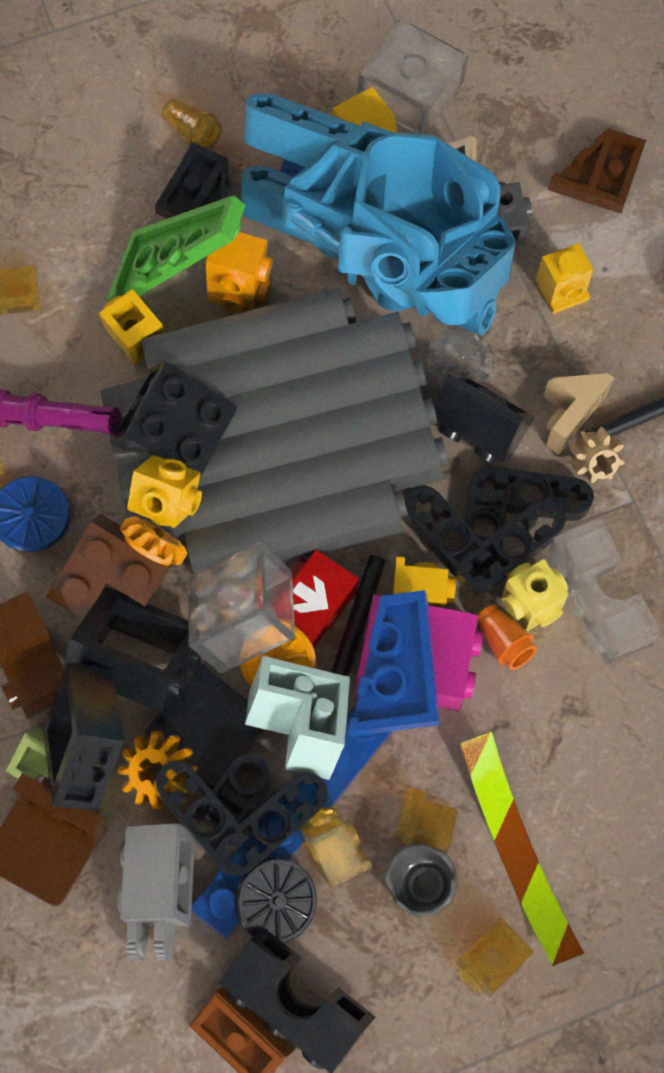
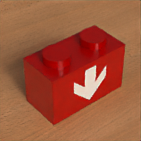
[262,549,359,650]

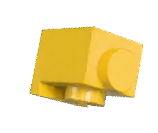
[535,243,594,314]
[99,289,165,366]
[392,557,456,608]

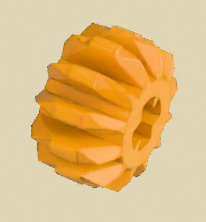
[117,731,198,810]

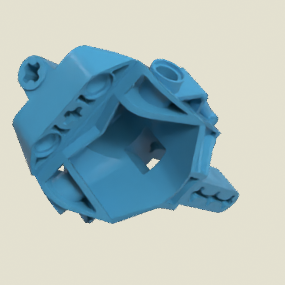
[241,93,515,335]

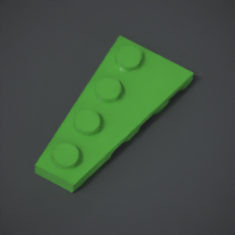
[106,195,246,302]

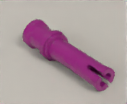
[0,389,121,435]

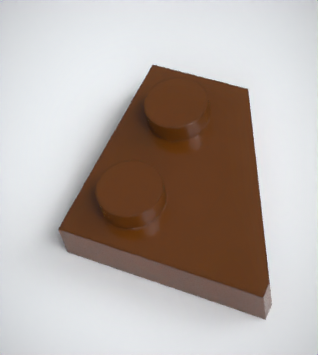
[548,128,646,214]

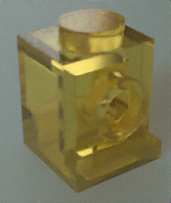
[300,807,373,888]
[457,918,534,998]

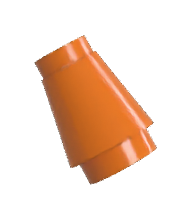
[477,604,537,670]

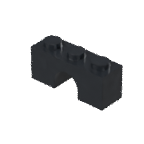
[219,928,376,1073]

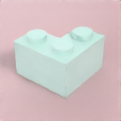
[245,656,350,780]

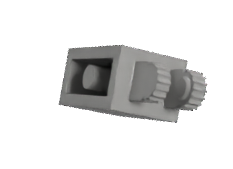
[117,824,195,962]

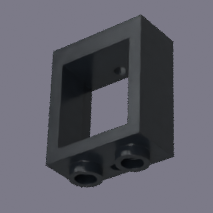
[63,587,205,713]
[43,662,124,811]

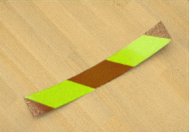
[460,732,585,966]

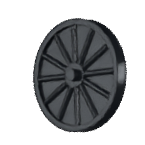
[235,858,317,943]

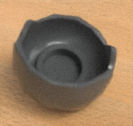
[385,843,459,917]

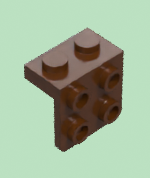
[0,773,107,907]

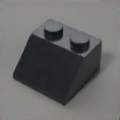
[434,373,535,464]

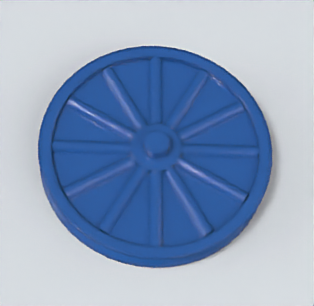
[0,476,70,552]

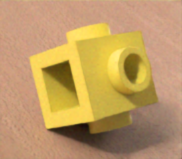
[501,559,569,631]

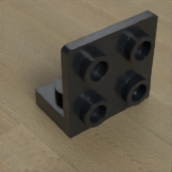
[109,361,237,477]

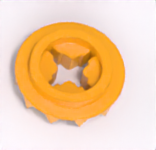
[120,516,187,566]

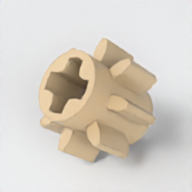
[570,427,625,483]

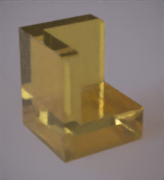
[394,787,457,855]

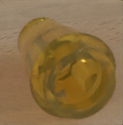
[162,98,222,149]

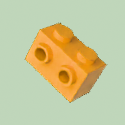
[206,232,273,314]

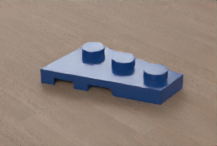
[348,590,441,737]

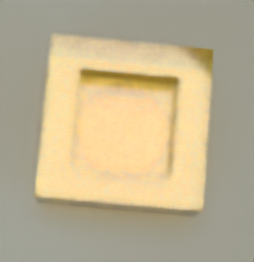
[0,265,41,315]

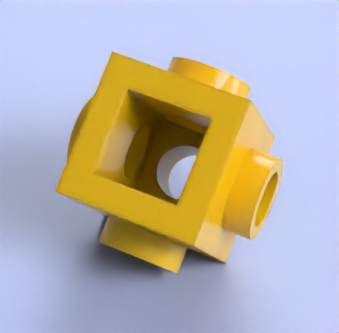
[127,455,202,528]

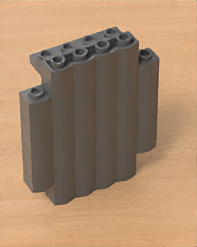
[101,287,448,584]

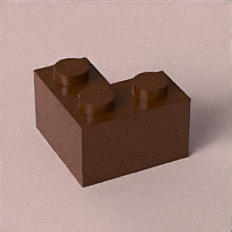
[46,514,173,619]
[0,591,64,719]

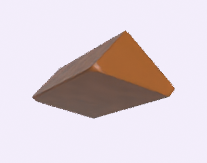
[189,987,296,1073]

